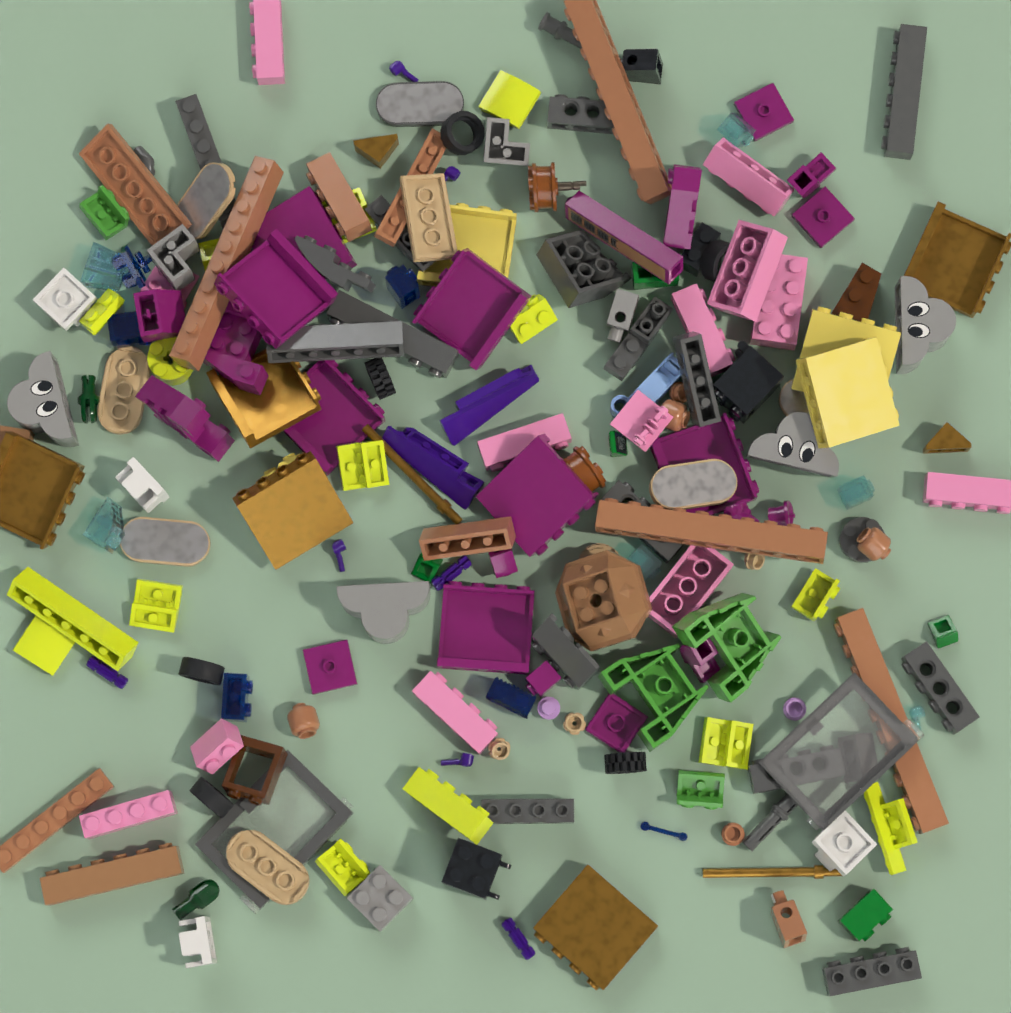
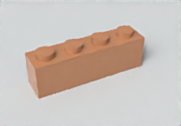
[306,152,372,242]
[419,516,516,561]

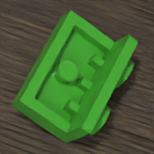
[79,185,129,240]
[676,770,725,810]

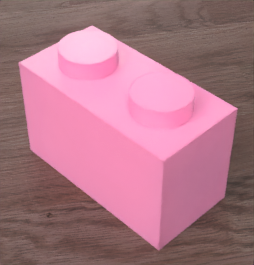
[190,718,244,775]

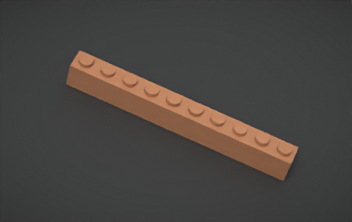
[564,0,672,205]
[169,156,284,371]
[595,498,828,564]
[833,608,949,834]

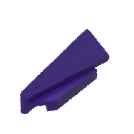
[440,365,539,446]
[382,426,485,510]

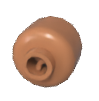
[659,399,690,432]
[857,527,891,561]
[287,703,320,739]

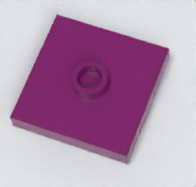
[734,83,794,142]
[792,186,855,248]
[303,640,358,695]

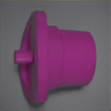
[768,500,795,526]

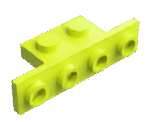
[864,782,918,875]

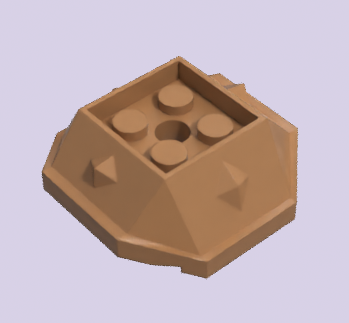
[555,550,652,651]

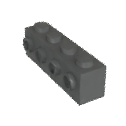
[822,947,922,996]

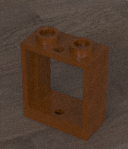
[222,735,288,806]

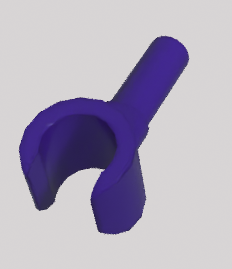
[389,61,419,82]
[444,166,461,182]
[332,539,347,572]
[441,753,474,767]

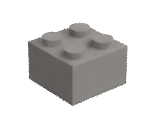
[347,865,414,932]

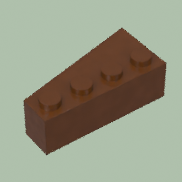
[831,262,881,322]

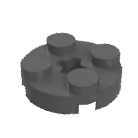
[839,517,885,563]

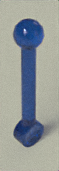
[641,822,688,841]

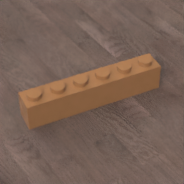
[40,843,185,906]

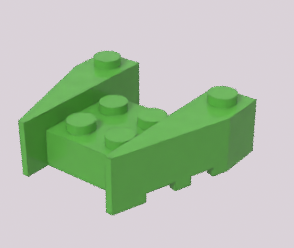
[672,593,781,703]
[598,643,708,752]

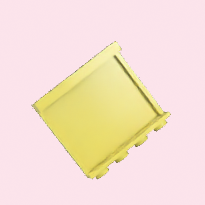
[417,203,517,287]
[791,306,901,392]
[796,337,900,448]

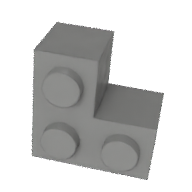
[483,117,530,166]
[147,224,200,290]

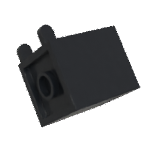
[713,341,784,424]
[441,838,512,900]

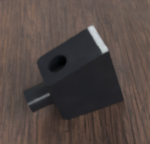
[620,49,663,84]

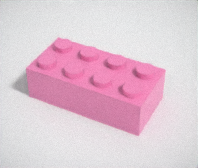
[707,220,788,322]
[750,254,808,351]
[648,545,734,639]

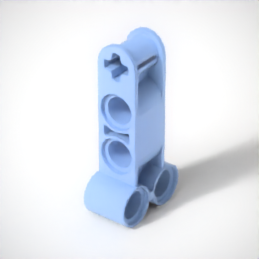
[610,352,681,418]

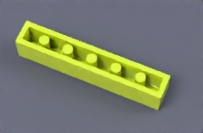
[7,567,139,671]

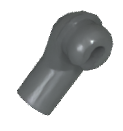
[134,146,155,176]

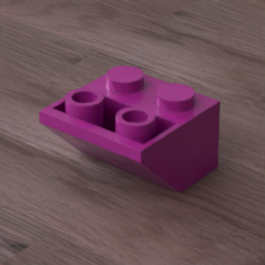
[133,289,186,343]

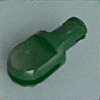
[77,375,100,424]
[172,879,220,921]

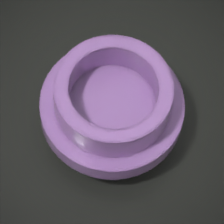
[537,697,560,720]
[783,697,806,721]

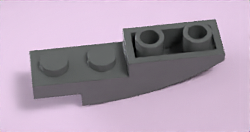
[365,195,435,272]
[295,235,376,293]
[603,297,673,381]

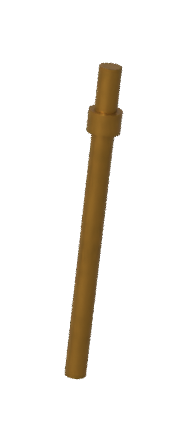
[362,424,463,524]
[703,865,842,879]

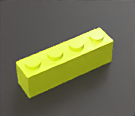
[402,767,493,845]

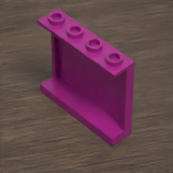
[252,186,357,280]
[214,228,338,349]
[412,248,532,370]
[283,360,385,476]
[650,412,759,516]
[475,434,599,557]
[437,581,534,675]

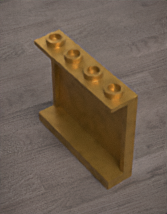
[904,201,1011,318]
[206,348,321,449]
[0,431,85,550]
[232,451,353,570]
[533,864,658,991]

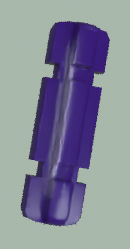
[431,555,471,591]
[86,656,128,689]
[501,918,535,960]

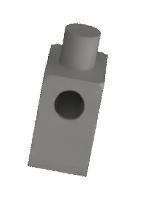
[607,289,639,343]

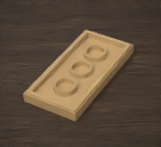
[399,173,458,262]

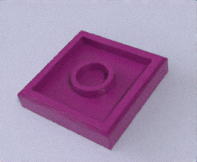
[585,693,648,753]

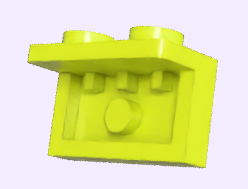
[79,288,125,335]
[510,294,558,344]
[791,568,840,621]
[315,838,370,896]

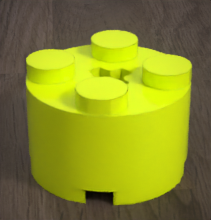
[147,337,194,386]

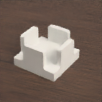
[33,268,97,331]
[115,457,170,513]
[812,810,877,877]
[178,916,217,968]

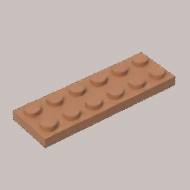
[79,124,192,246]

